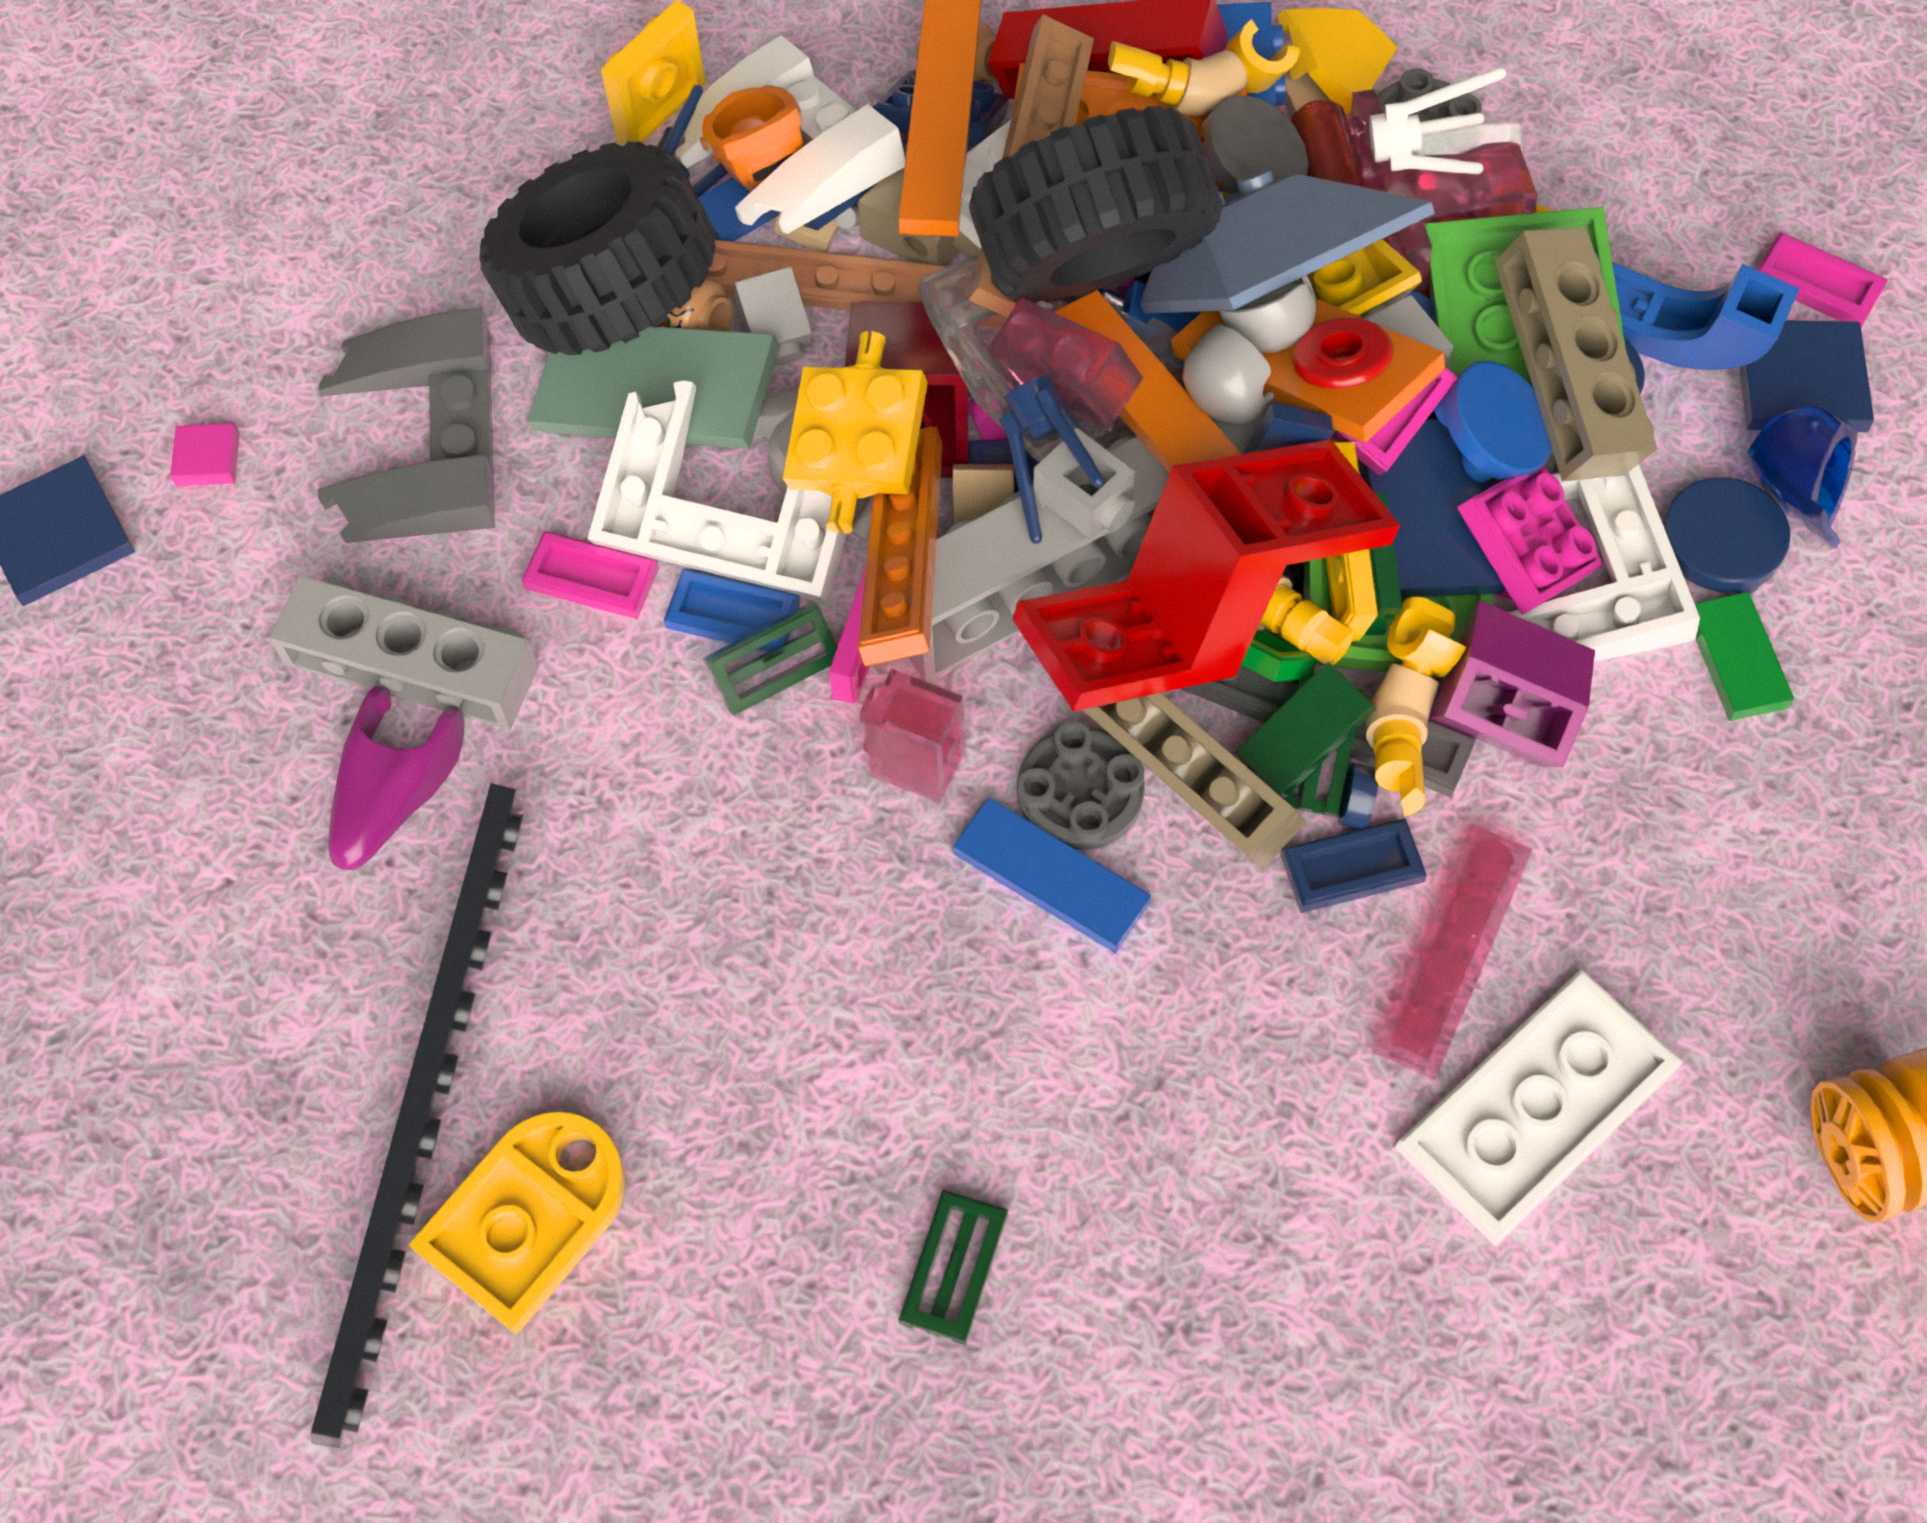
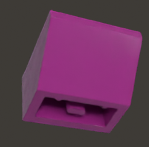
[1429,600,1595,767]

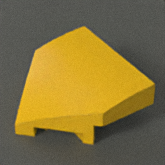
[1277,8,1398,116]

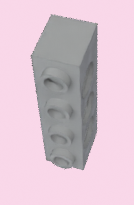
[269,575,539,730]

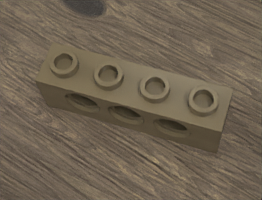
[1494,227,1658,482]
[1083,647,1307,870]

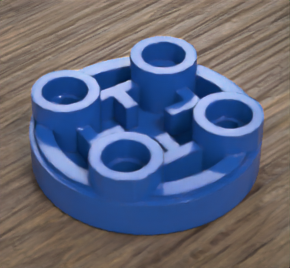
[1434,361,1552,483]

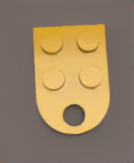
[408,1112,625,1336]

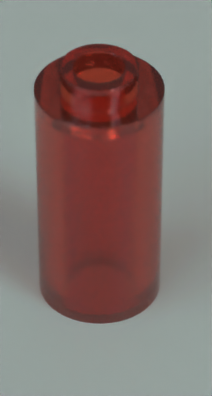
[1290,100,1367,188]

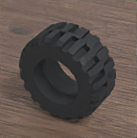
[969,106,1223,304]
[479,141,716,355]

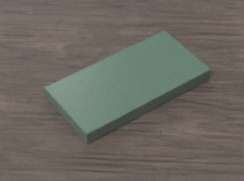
[527,326,780,449]

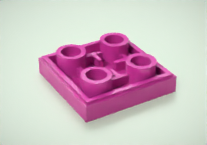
[1457,465,1604,615]

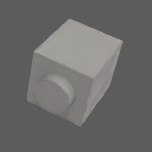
[734,267,812,366]

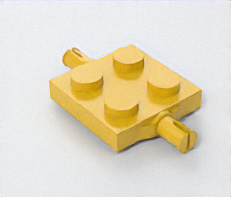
[783,331,928,534]

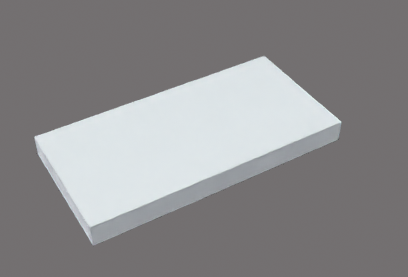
[1395,969,1683,1246]

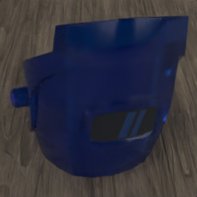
[1746,405,1858,548]

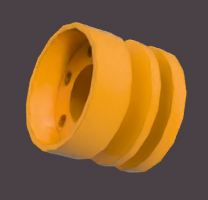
[1810,1047,1927,1223]

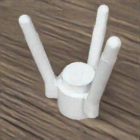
[1369,67,1506,174]

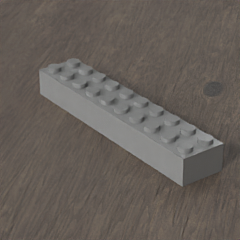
[908,295,1454,683]

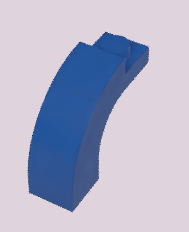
[1612,262,1800,370]

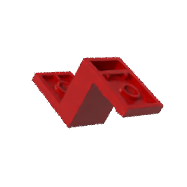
[1012,439,1401,712]

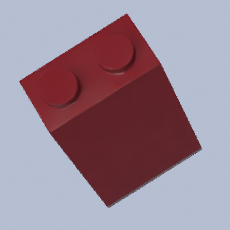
[845,301,970,478]

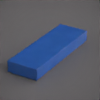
[953,797,1151,954]

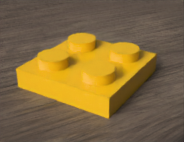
[601,0,706,146]

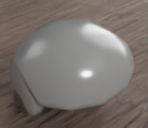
[1219,275,1317,353]
[1183,324,1274,426]

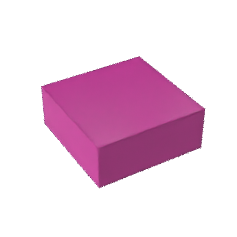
[170,423,240,486]

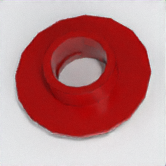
[1292,318,1394,389]

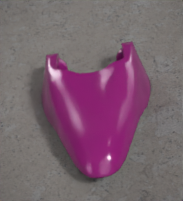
[328,685,465,870]

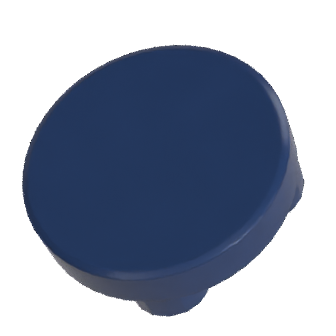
[1663,477,1790,594]

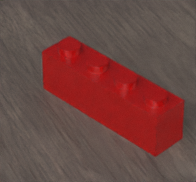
[988,0,1228,100]

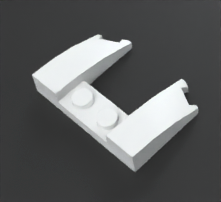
[673,35,906,234]
[587,380,846,604]
[1489,450,1700,661]

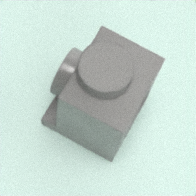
[1033,428,1135,540]

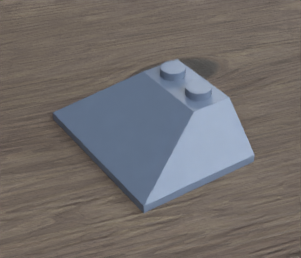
[1140,169,1435,314]

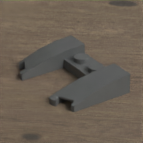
[317,307,495,543]

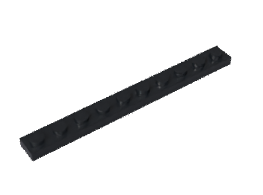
[311,783,524,1448]

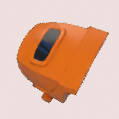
[700,85,803,192]

